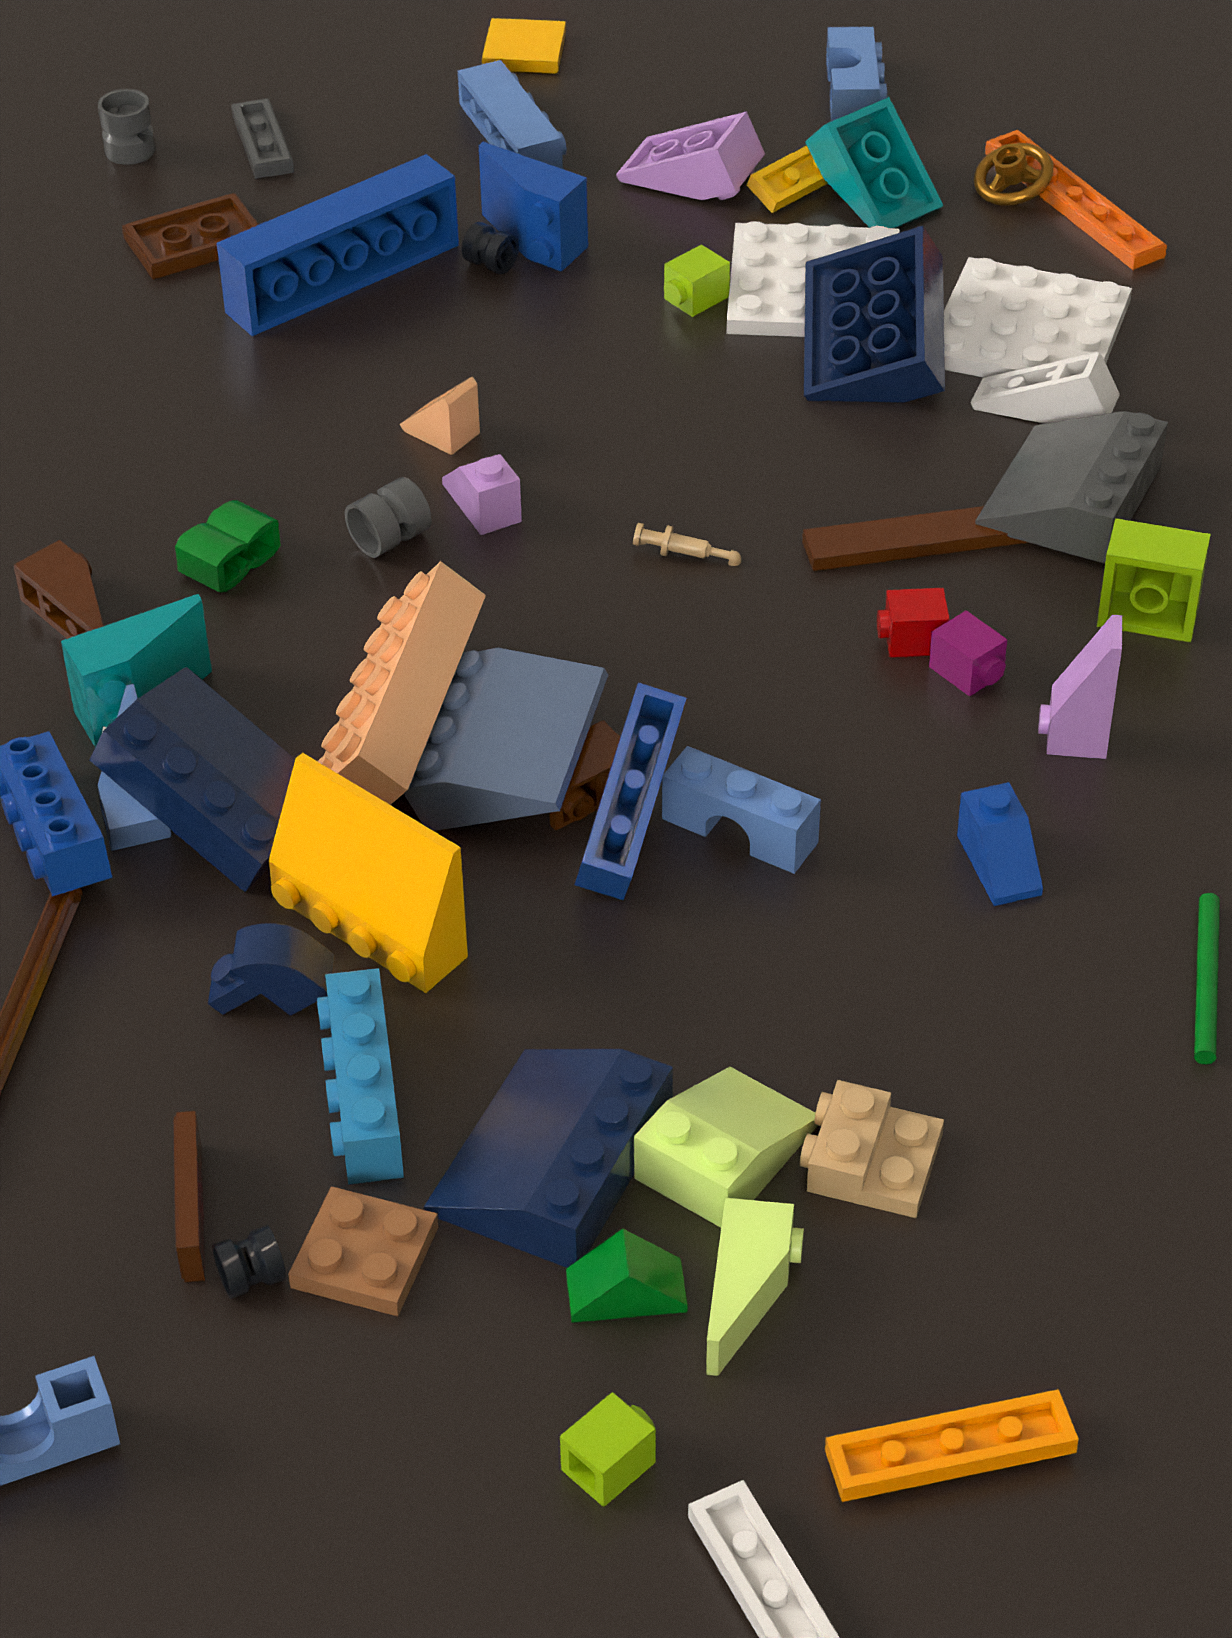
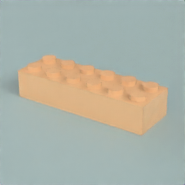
[318,561,486,805]

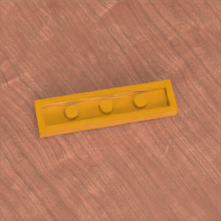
[825,1389,1079,1502]

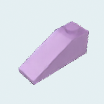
[1038,615,1122,759]

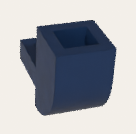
[208,923,334,1016]

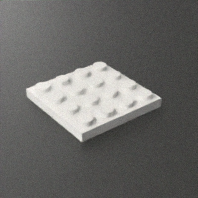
[727,221,899,337]
[944,257,1132,378]

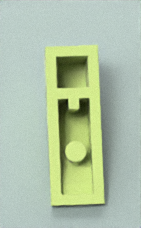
[706,1198,804,1376]

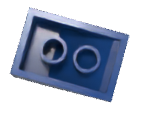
[479,142,588,272]

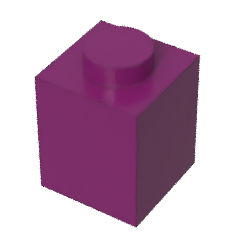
[929,610,1008,697]

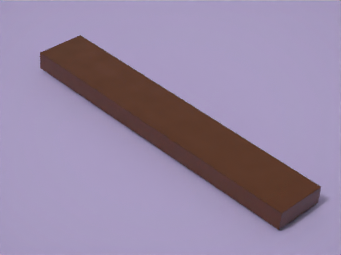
[802,506,1029,571]

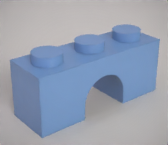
[826,27,887,121]
[662,746,821,874]
[0,1356,120,1486]

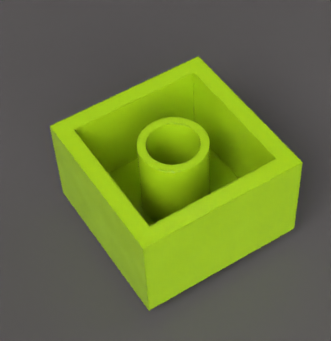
[1097,518,1211,642]

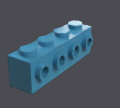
[317,968,404,1185]

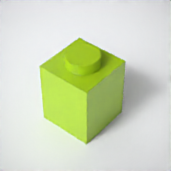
[664,244,730,317]
[560,1392,656,1507]

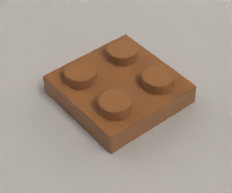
[288,1186,438,1316]

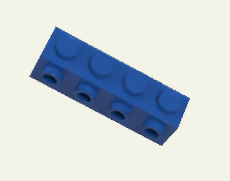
[0,731,112,896]

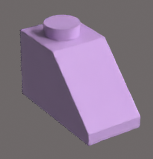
[442,454,522,535]

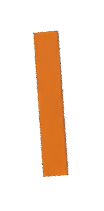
[985,130,1167,270]

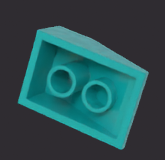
[805,97,944,229]
[61,594,212,747]

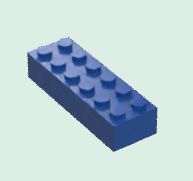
[217,154,459,336]

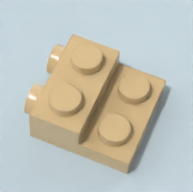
[800,1080,944,1218]

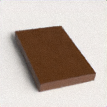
[122,193,259,279]

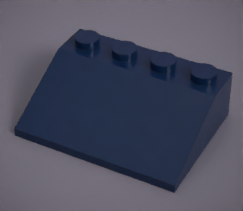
[804,226,945,402]
[89,667,295,892]
[424,1049,673,1268]

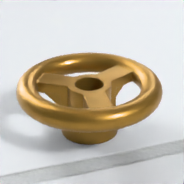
[974,143,1053,206]

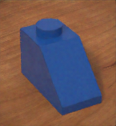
[957,782,1043,906]

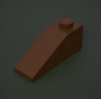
[14,540,103,639]

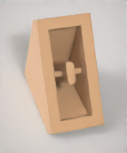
[399,377,480,455]

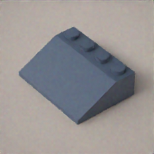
[404,648,608,831]

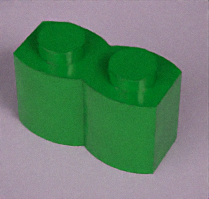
[175,500,281,592]

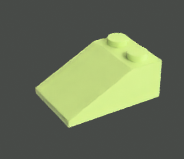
[634,1067,818,1228]

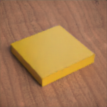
[482,18,566,74]

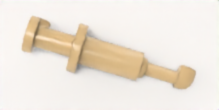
[633,523,741,566]

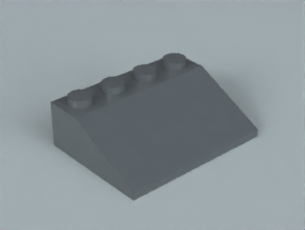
[975,411,1168,563]

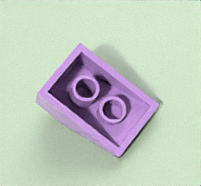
[616,111,765,200]

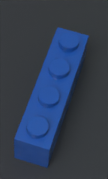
[574,683,686,900]

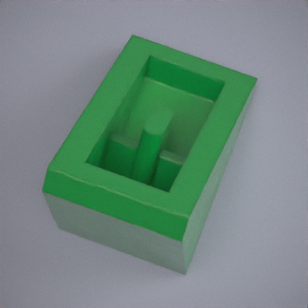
[566,1229,688,1323]

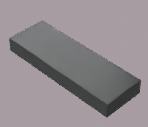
[231,98,294,179]

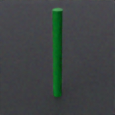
[1194,893,1220,1065]

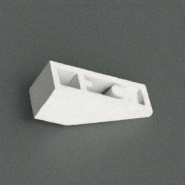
[971,352,1120,424]

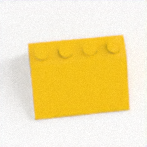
[269,753,468,993]

